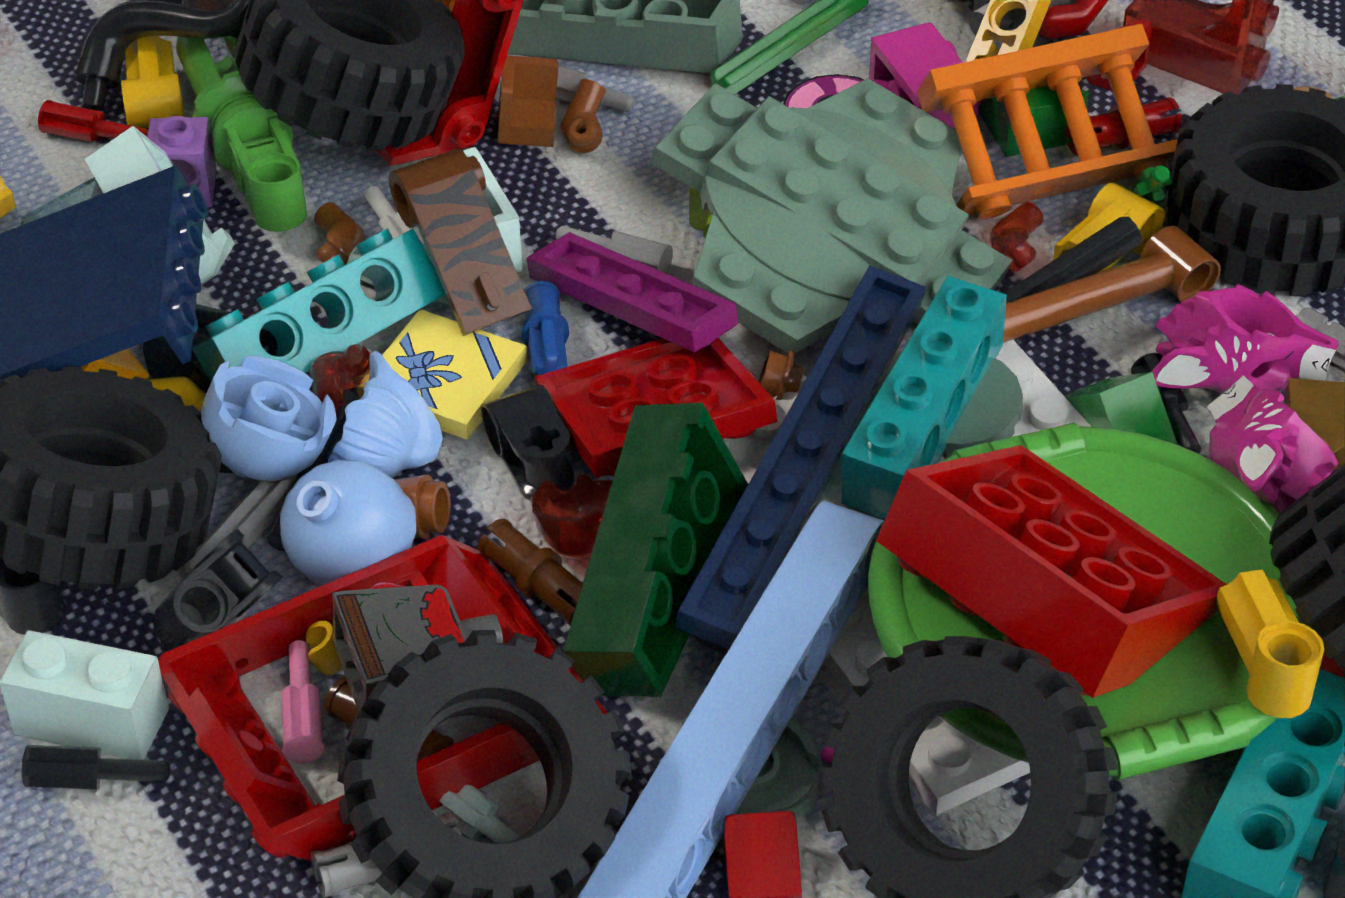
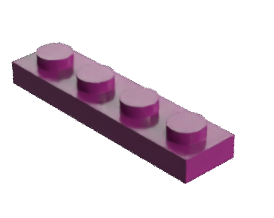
[526,232,738,352]

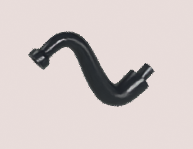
[74,0,250,111]

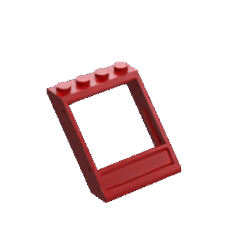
[158,535,608,861]

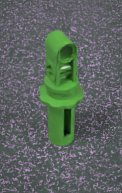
[176,36,307,232]

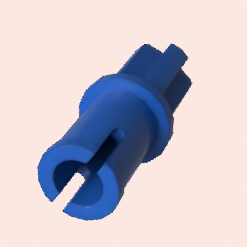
[521,281,569,375]

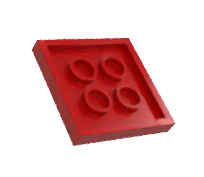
[535,338,778,478]

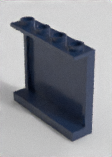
[0,165,208,382]

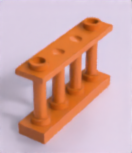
[916,24,1177,219]

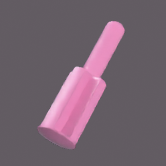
[281,640,324,764]

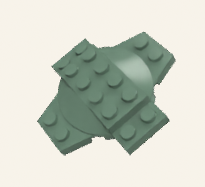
[651,78,1013,354]

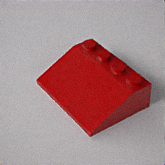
[876,445,1227,698]

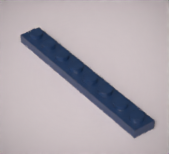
[675,265,926,650]

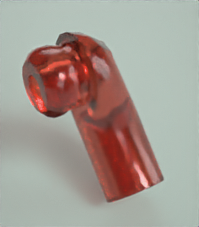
[989,201,1044,272]
[310,344,371,411]

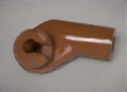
[560,79,606,154]
[314,202,366,265]

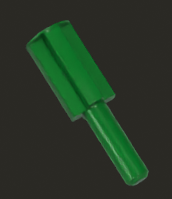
[1131,165,1172,206]

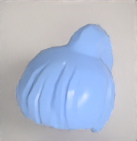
[328,351,443,478]

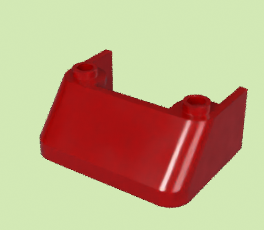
[376,0,524,166]

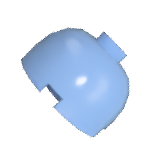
[201,356,337,481]
[280,460,416,587]

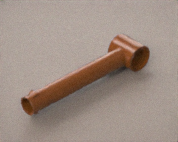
[1003,226,1221,343]

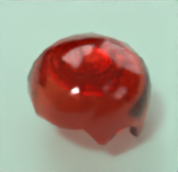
[530,474,613,560]

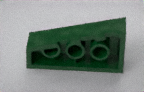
[563,402,748,697]

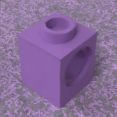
[148,116,217,207]

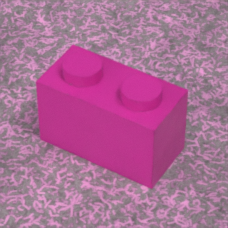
[869,22,983,129]

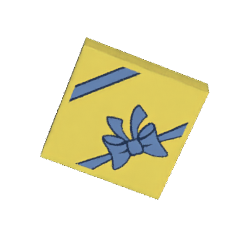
[357,309,527,440]

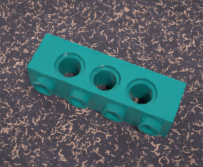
[192,228,445,382]
[842,275,1007,519]
[1181,669,1345,898]

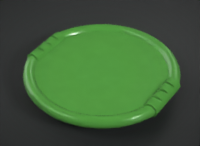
[868,423,1303,781]

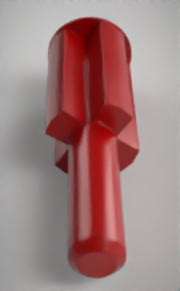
[38,100,148,143]

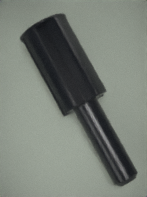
[1131,353,1202,454]
[21,745,170,790]

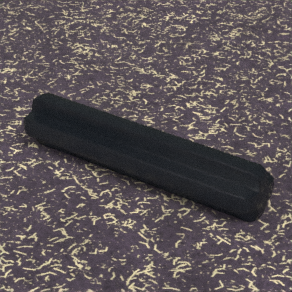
[1003,217,1143,303]

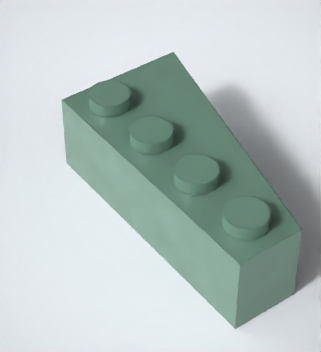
[508,0,743,73]

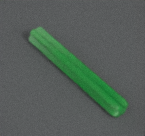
[710,0,869,95]

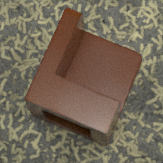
[497,55,558,147]

